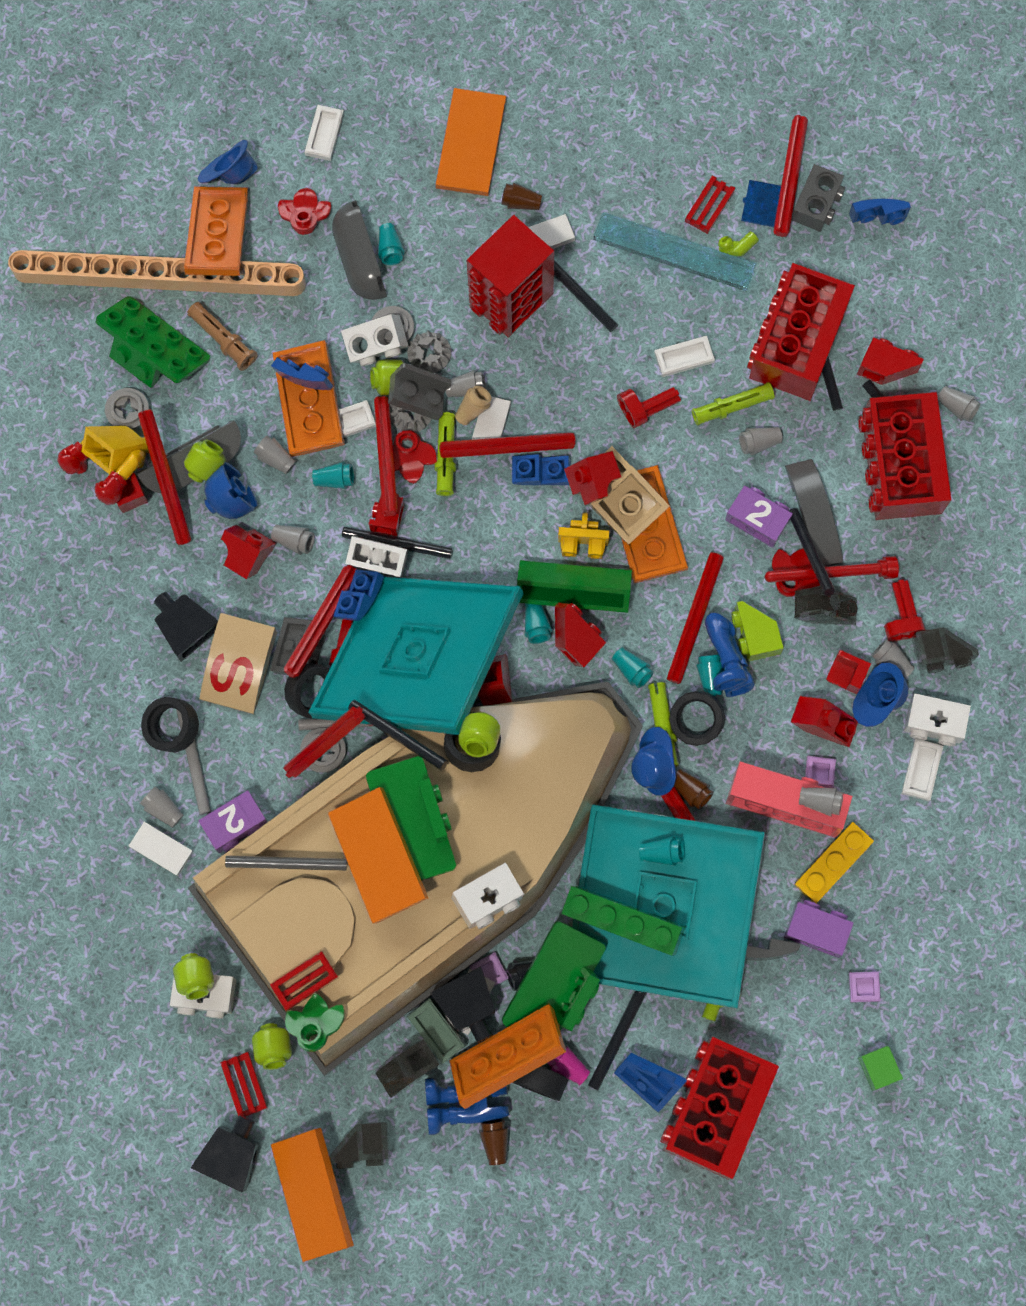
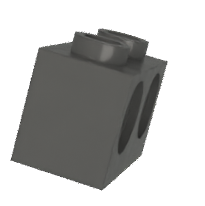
[791,164,846,232]

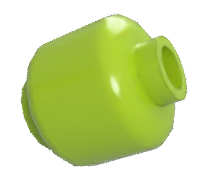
[370,359,404,396]
[184,440,226,483]
[459,712,500,757]
[173,953,214,1000]
[252,1023,292,1070]

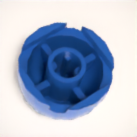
[204,462,258,519]

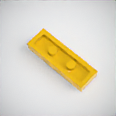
[794,822,874,904]

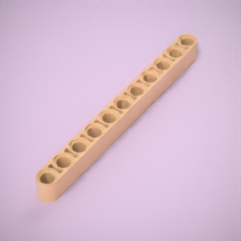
[8,250,306,296]

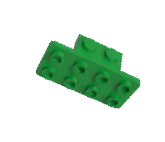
[95,296,210,388]
[366,756,456,881]
[502,921,605,1032]

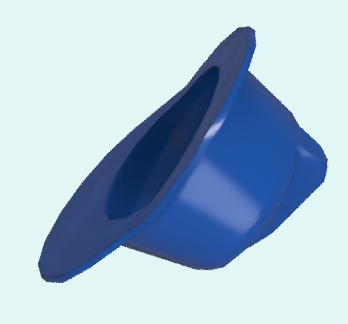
[198,140,258,185]
[852,663,908,727]
[631,727,676,796]

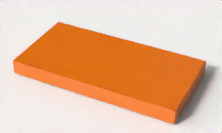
[435,88,506,196]
[184,187,248,276]
[273,340,345,457]
[620,465,688,584]
[328,787,429,924]
[449,1004,566,1109]
[271,1128,354,1262]

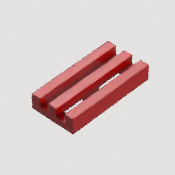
[685,175,735,234]
[270,951,339,1011]
[220,1052,268,1117]

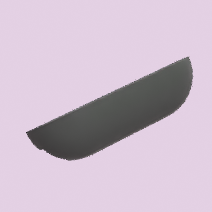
[332,200,387,300]
[137,420,241,493]

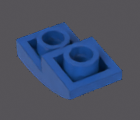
[849,199,911,225]
[271,357,333,390]
[512,454,571,485]
[333,570,384,621]

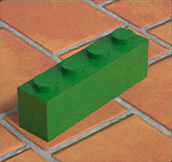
[517,560,632,613]
[561,886,686,956]

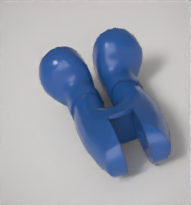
[705,613,755,697]
[425,1078,510,1135]

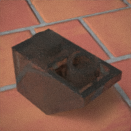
[794,586,858,625]
[912,627,979,674]
[375,1039,441,1098]
[329,1122,390,1169]

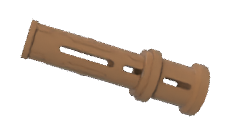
[187,302,258,371]

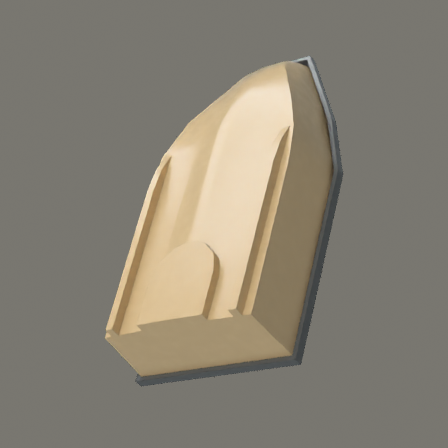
[188,681,643,1076]

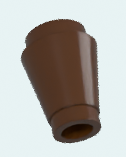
[501,182,542,210]
[674,769,714,810]
[479,1120,508,1165]

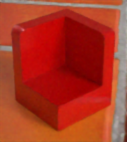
[117,472,148,513]
[826,650,871,694]

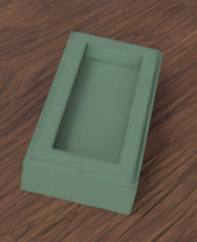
[407,998,467,1064]

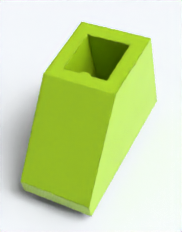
[731,601,784,662]

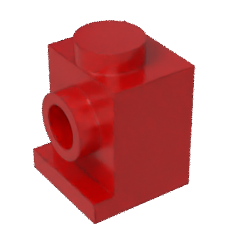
[369,493,404,536]

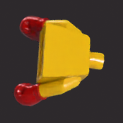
[57,426,149,505]

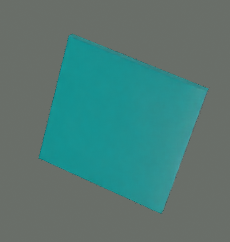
[308,577,523,735]
[572,805,765,1008]

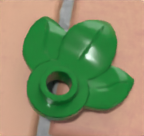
[285,993,345,1052]

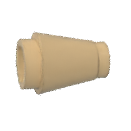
[455,386,492,425]

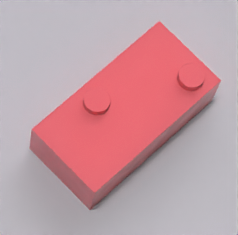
[725,761,853,838]

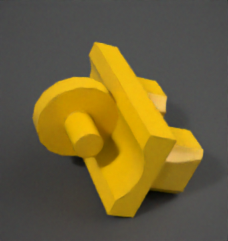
[558,512,609,559]

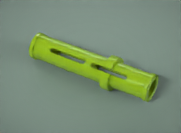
[691,382,775,426]
[434,412,456,496]
[648,682,679,768]

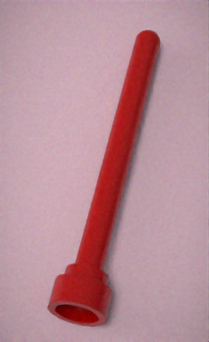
[764,556,899,582]

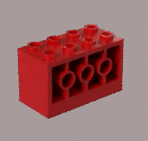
[466,215,554,338]
[747,263,855,401]
[858,392,952,520]
[660,1036,779,1180]

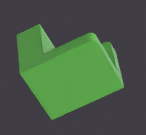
[858,1046,903,1091]

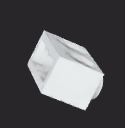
[341,314,409,366]

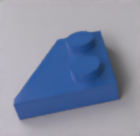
[614,1053,687,1113]

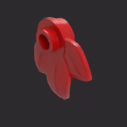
[278,188,331,235]
[393,430,437,484]
[772,548,820,597]

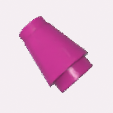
[547,1046,590,1086]

